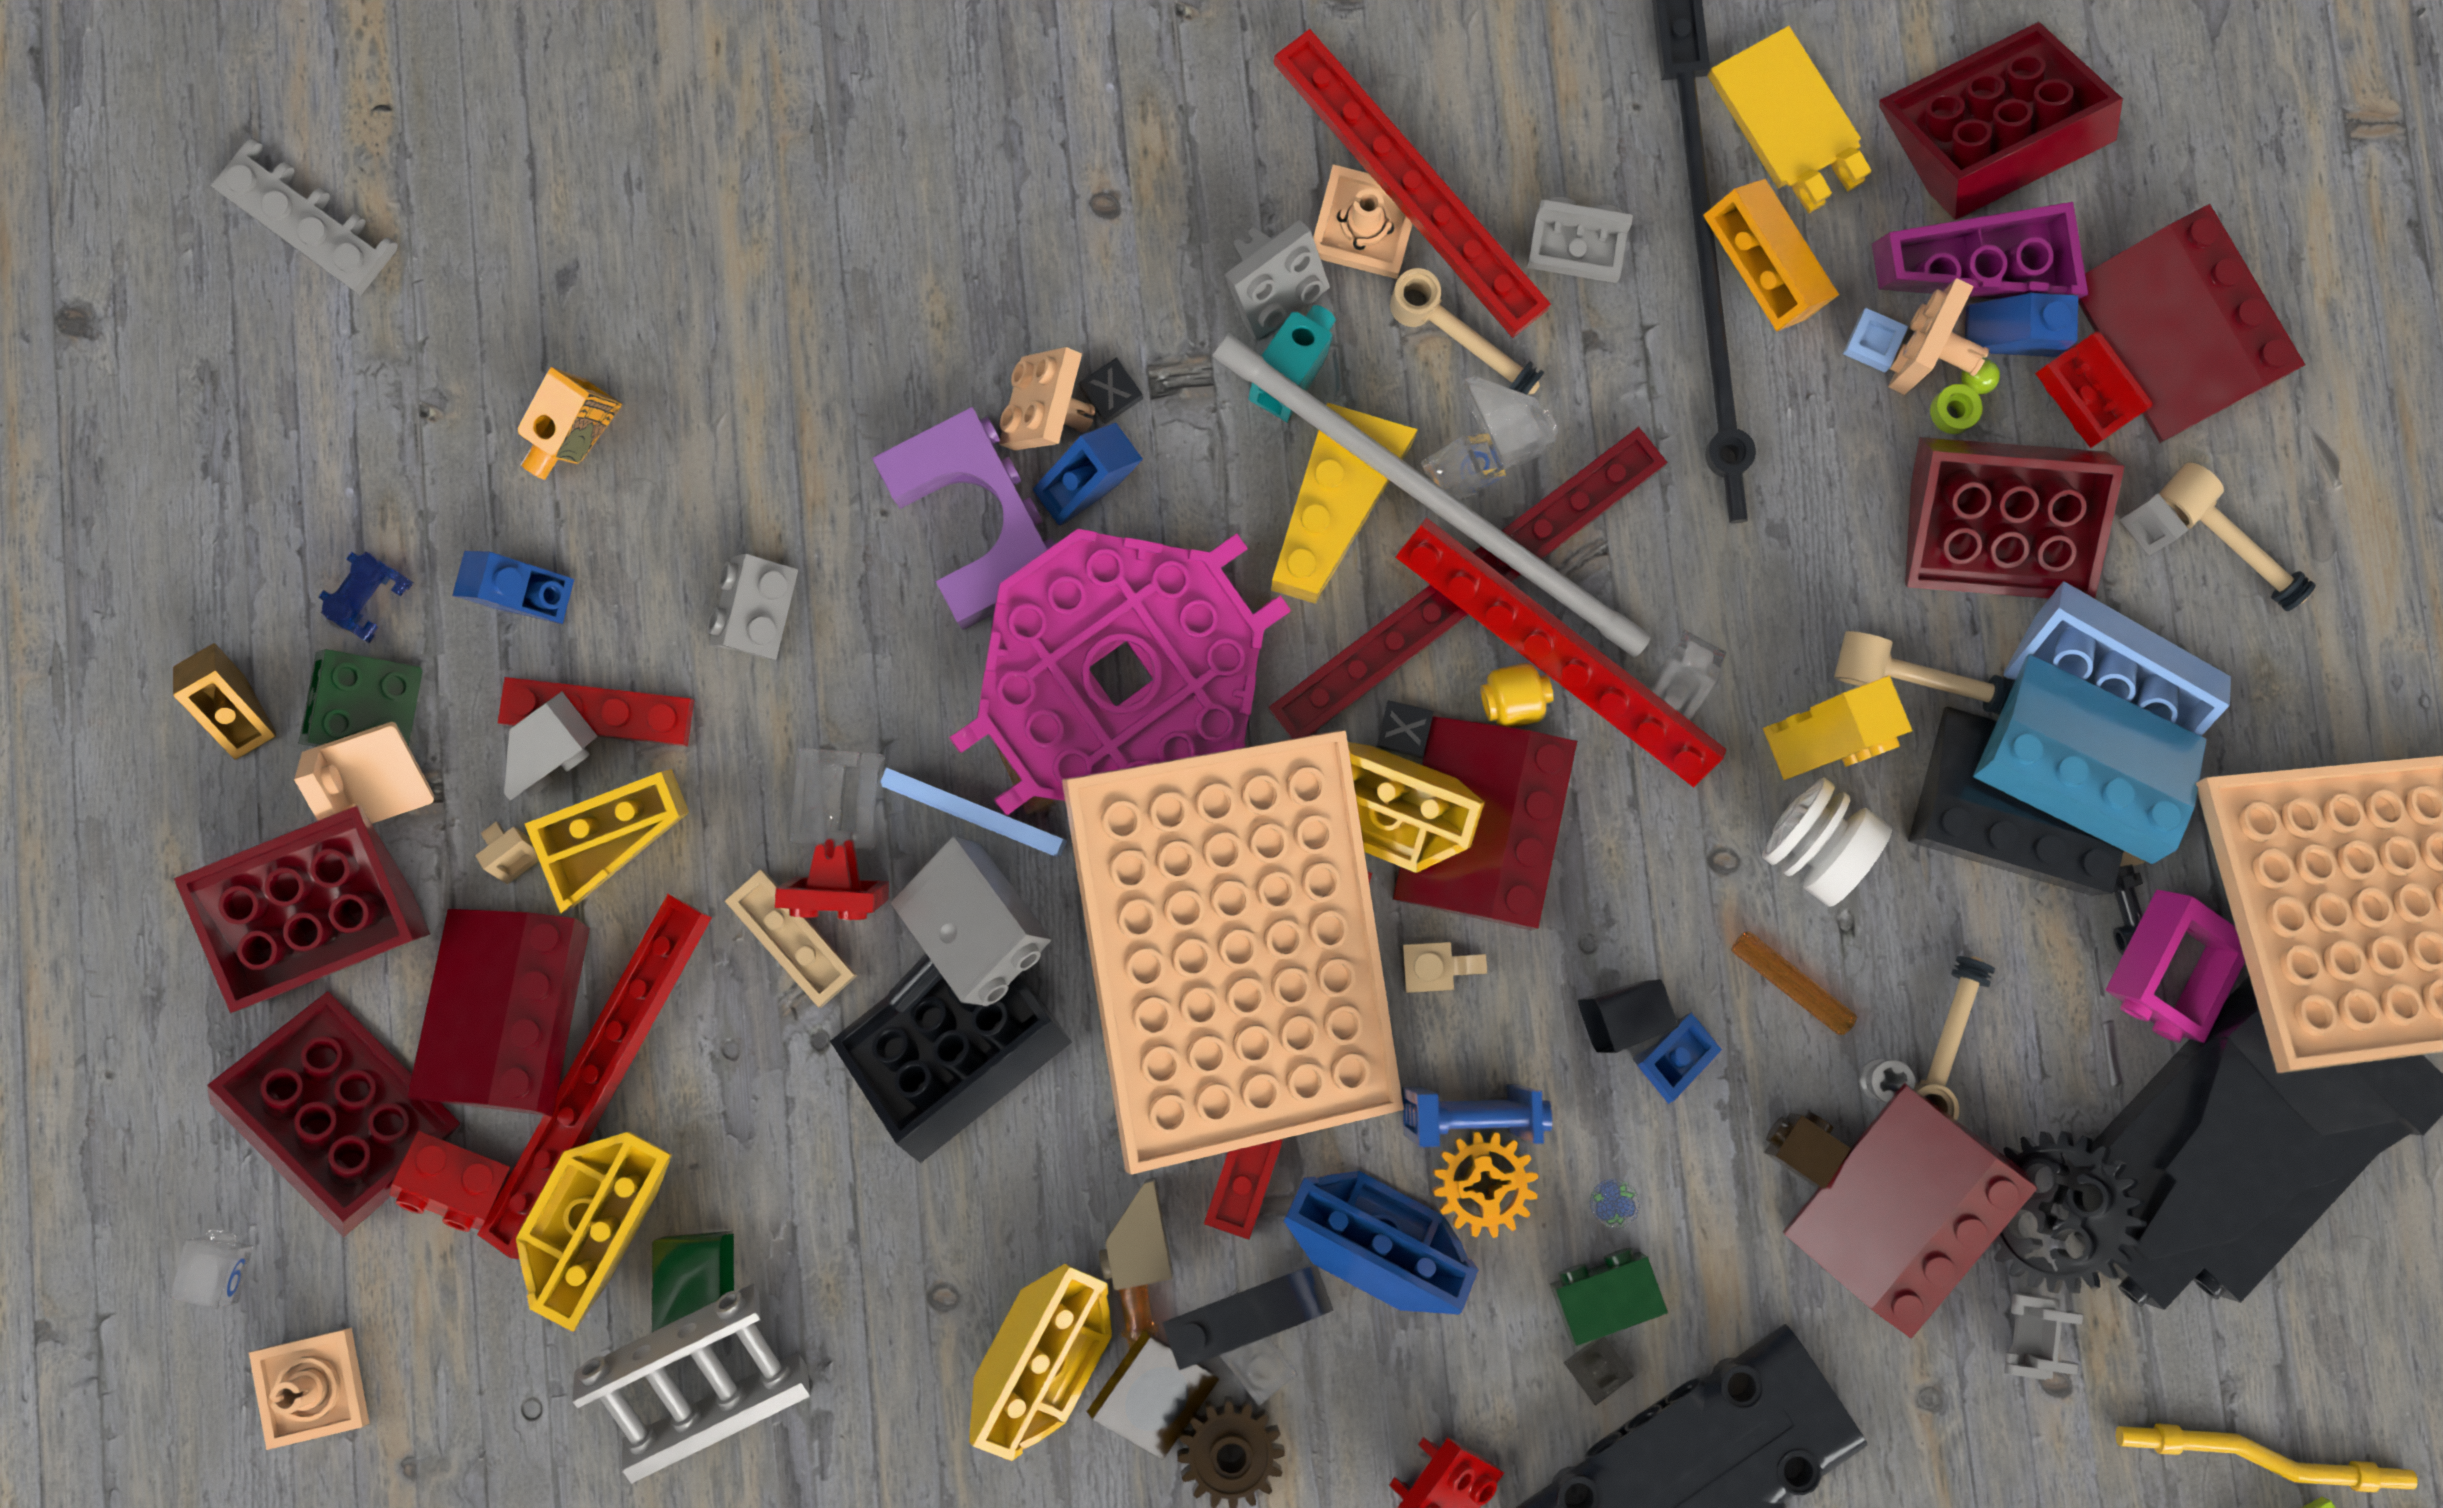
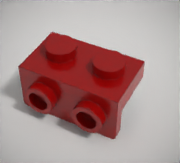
[2035,331,2153,449]
[389,1131,510,1232]

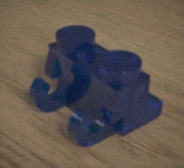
[318,551,414,643]

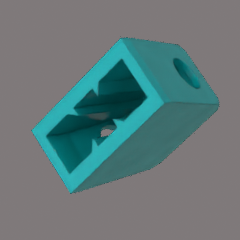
[1248,305,1336,423]

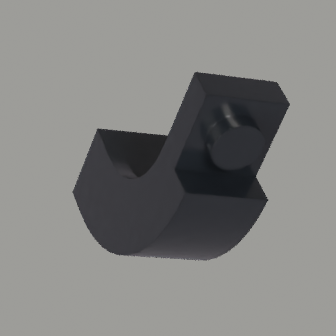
[1162,1265,1333,1371]

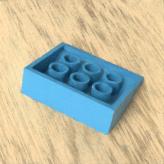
[1973,654,2207,864]

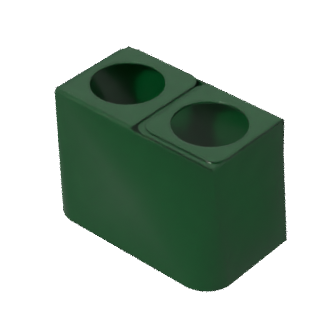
[652,1231,734,1332]

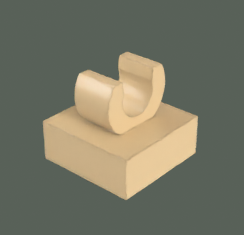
[475,821,539,885]

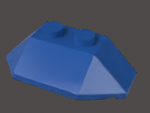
[1284,1171,1478,1315]

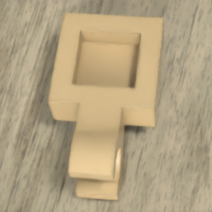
[1403,942,1487,993]

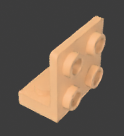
[294,722,434,824]

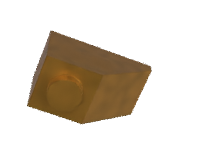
[173,643,276,760]

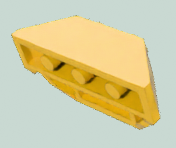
[1347,742,1484,873]
[516,1131,672,1332]
[969,1263,1112,1461]

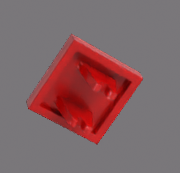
[775,838,889,920]
[1389,1436,1504,1508]

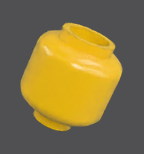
[1480,663,1554,728]

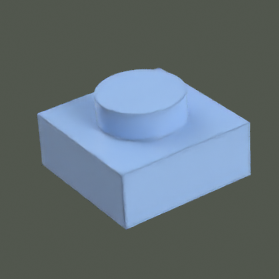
[1843,308,1908,372]

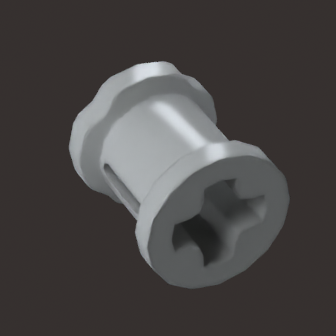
[1858,1059,1915,1103]

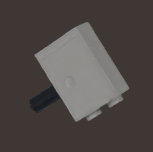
[888,836,1052,1014]

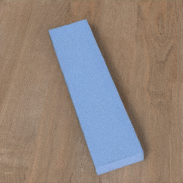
[880,768,1067,857]

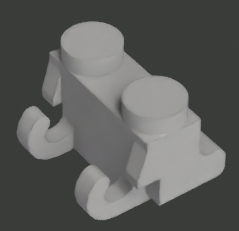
[2004,1292,2084,1380]

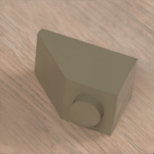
[1099,1178,1173,1291]

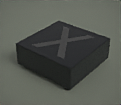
[1079,357,1143,424]
[1376,700,1434,758]

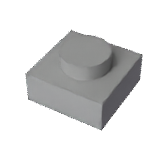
[2119,493,2189,556]

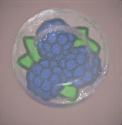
[1590,1179,1640,1229]

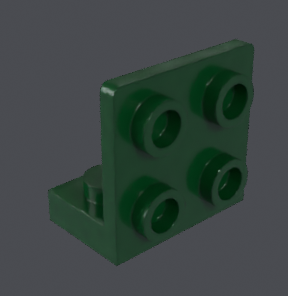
[298,649,423,747]

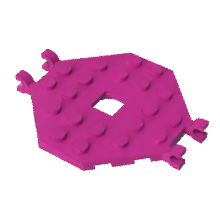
[949,529,1291,816]

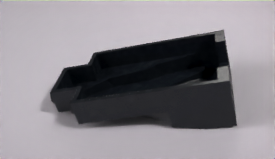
[2074,976,2443,1310]

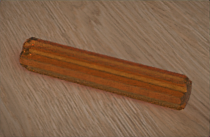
[1731,931,1857,1035]

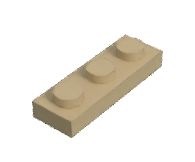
[725,869,858,1008]

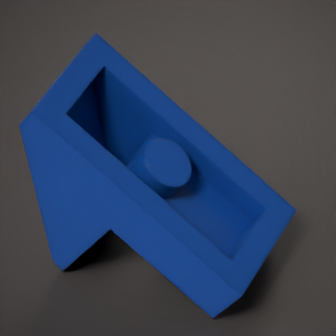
[1633,1012,1722,1104]

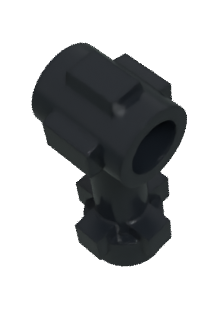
[2113,864,2143,955]

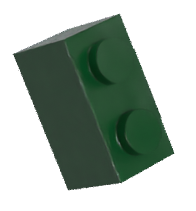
[1550,1248,1668,1346]

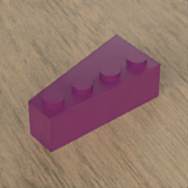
[1871,202,2088,299]

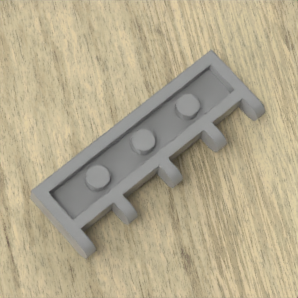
[211,139,398,296]

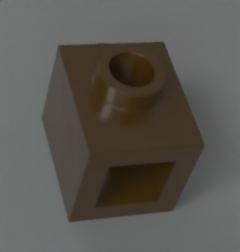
[1764,1111,1851,1189]

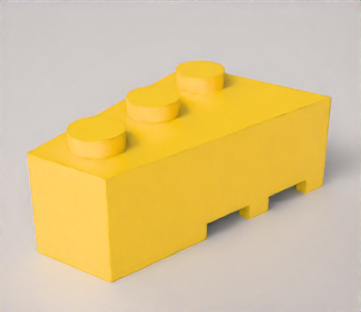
[1763,675,1913,780]
[525,769,689,914]

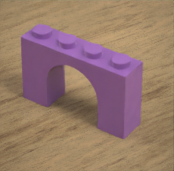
[872,407,1055,630]

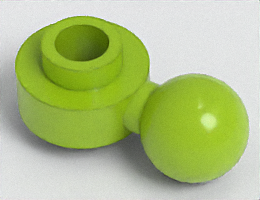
[1930,358,2000,434]

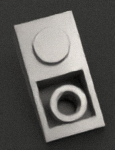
[504,691,598,801]

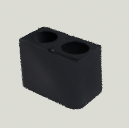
[1578,979,1679,1053]

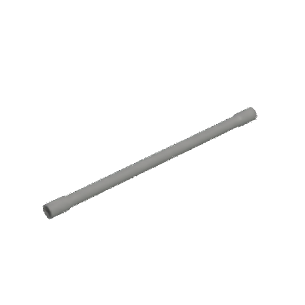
[1212,332,1651,658]

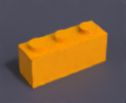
[1703,179,1839,332]

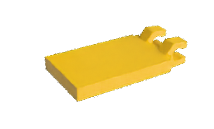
[1707,26,1872,214]

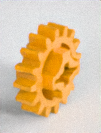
[1432,1131,1538,1238]

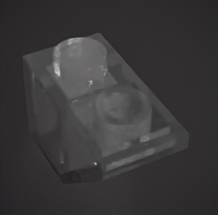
[1220,1288,1298,1405]

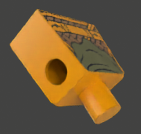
[517,367,622,480]

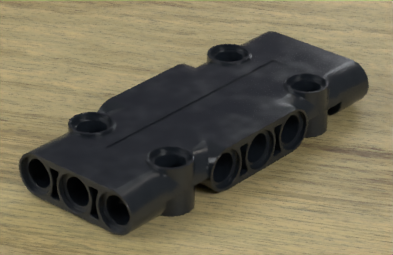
[1515,1324,1868,1508]

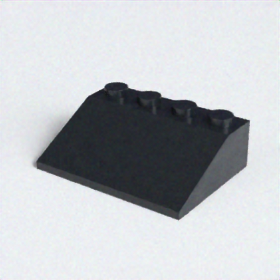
[1908,706,2124,896]
[830,973,1072,1163]

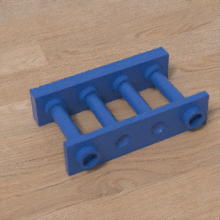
[1402,1084,1552,1147]

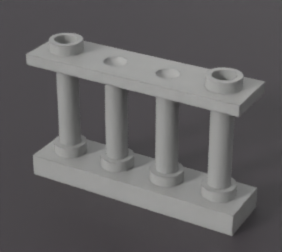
[572,1283,810,1484]

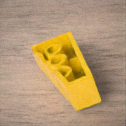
[1271,402,1418,604]

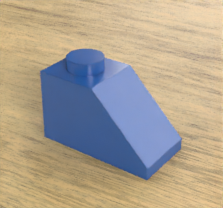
[1965,293,2078,357]
[1032,422,1143,526]

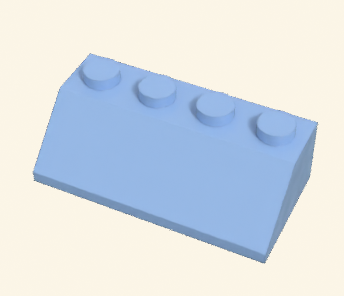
[2003,581,2231,736]

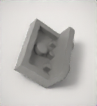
[1526,197,1633,283]
[707,554,798,660]

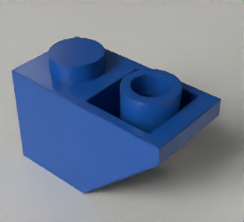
[452,551,575,624]

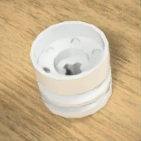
[1762,778,1892,907]

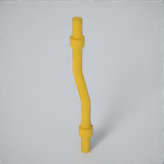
[2115,1423,2417,1493]

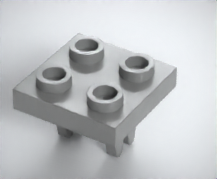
[1224,220,1330,341]

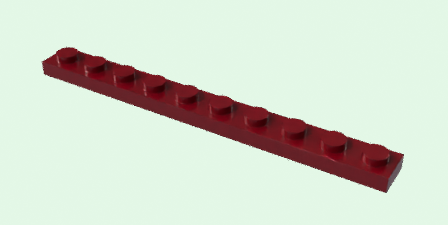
[1268,427,1668,739]

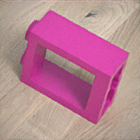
[2105,889,2245,1043]

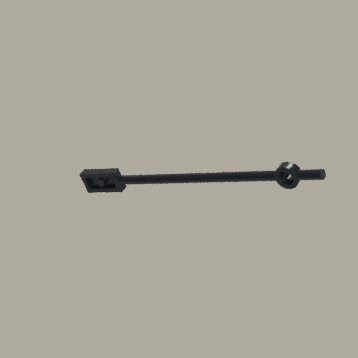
[1652,0,1756,524]

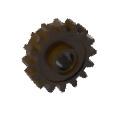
[1177,1396,1285,1508]

